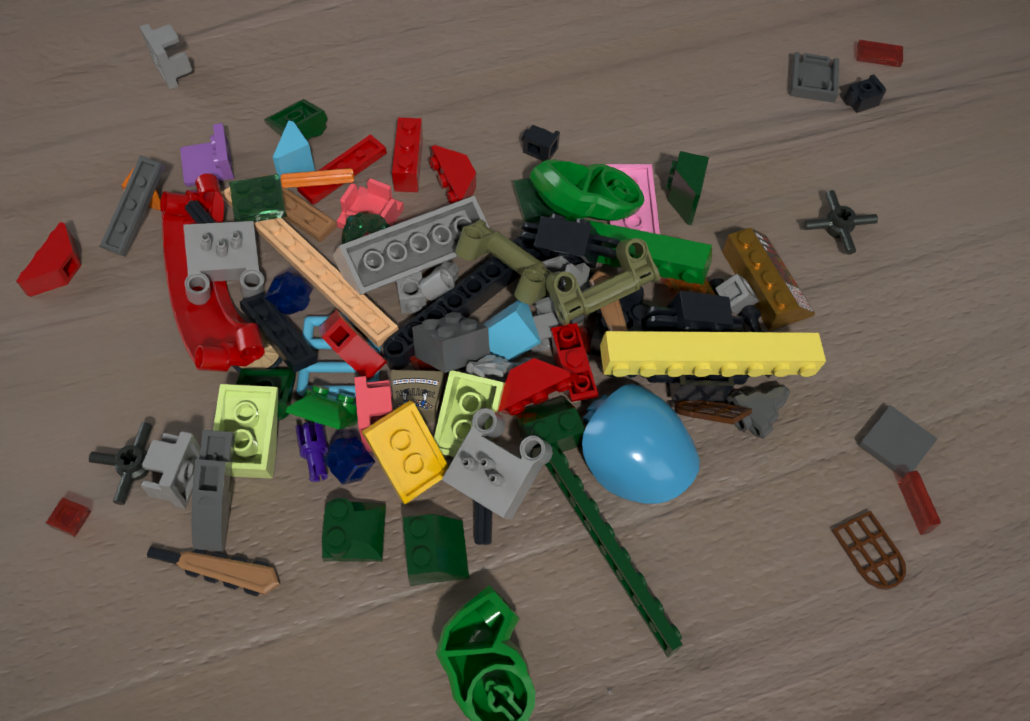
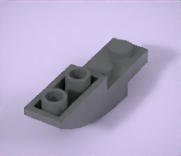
[191,430,235,551]

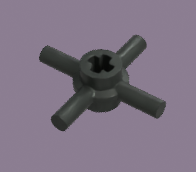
[803,190,878,255]
[89,422,161,505]

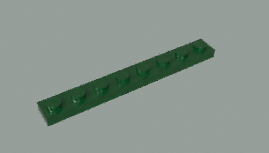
[544,445,683,658]

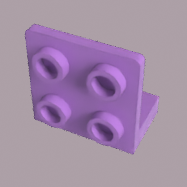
[180,123,234,187]

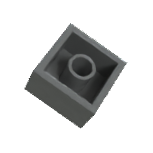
[412,312,490,373]

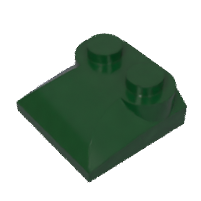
[264,99,327,140]
[236,369,296,421]
[322,498,386,562]

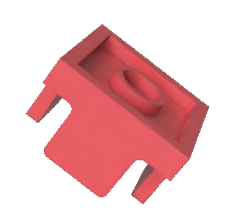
[336,178,404,237]
[354,376,394,452]

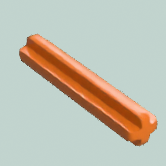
[280,168,354,188]

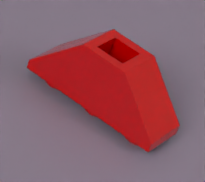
[429,145,476,204]
[16,222,82,297]
[318,310,387,381]
[551,323,598,402]
[498,358,580,416]

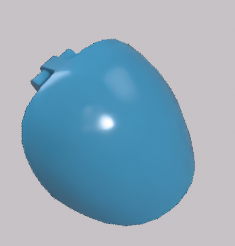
[582,384,700,504]

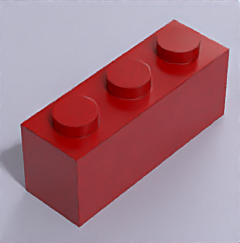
[392,117,423,192]

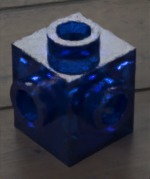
[264,271,313,315]
[323,437,376,485]

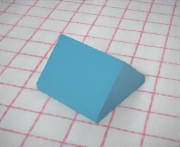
[272,121,315,189]
[482,300,541,362]

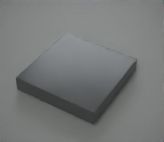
[858,405,938,480]

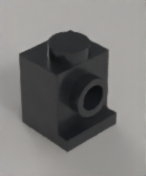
[844,74,887,113]
[522,125,560,162]

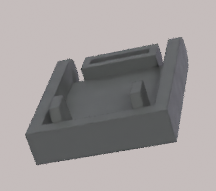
[790,52,839,103]

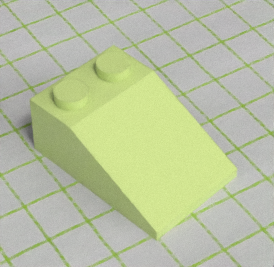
[434,370,505,457]
[213,384,278,479]

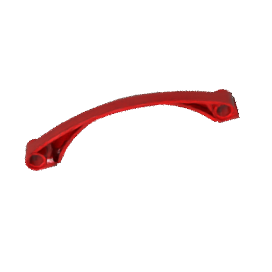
[160,173,265,372]

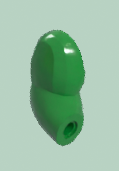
[529,159,645,221]
[436,584,535,721]

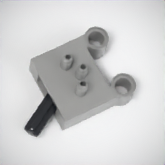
[184,200,264,305]
[442,408,553,545]

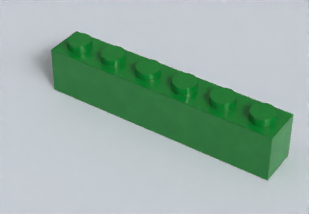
[565,217,712,285]

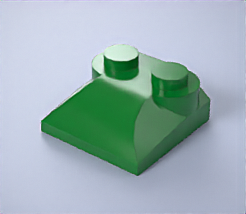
[286,385,358,430]

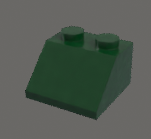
[665,151,709,225]
[513,397,585,458]
[403,514,469,586]

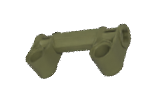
[455,219,562,304]
[546,238,660,326]

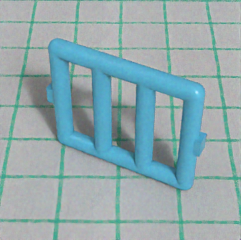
[296,313,381,397]

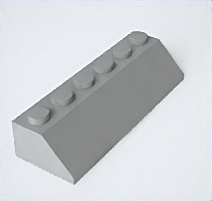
[333,196,489,295]

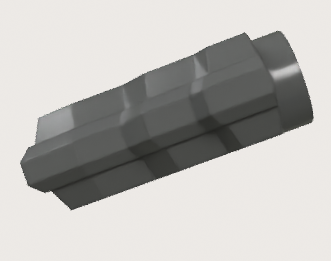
[727,384,790,439]

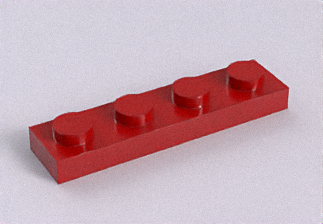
[297,134,387,205]

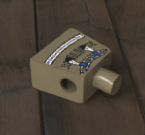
[391,370,444,422]

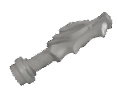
[466,355,531,378]

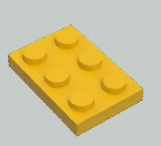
[361,401,449,504]

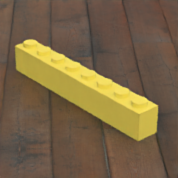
[600,331,826,377]

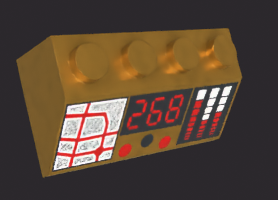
[722,228,815,331]

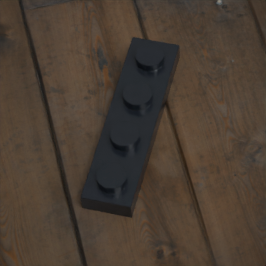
[240,292,318,373]

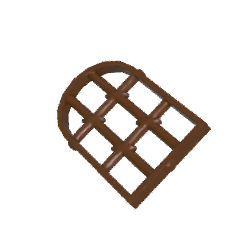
[674,400,752,424]
[832,511,906,590]

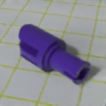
[295,421,328,482]

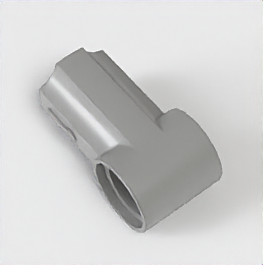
[419,261,459,301]

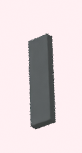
[99,155,166,257]

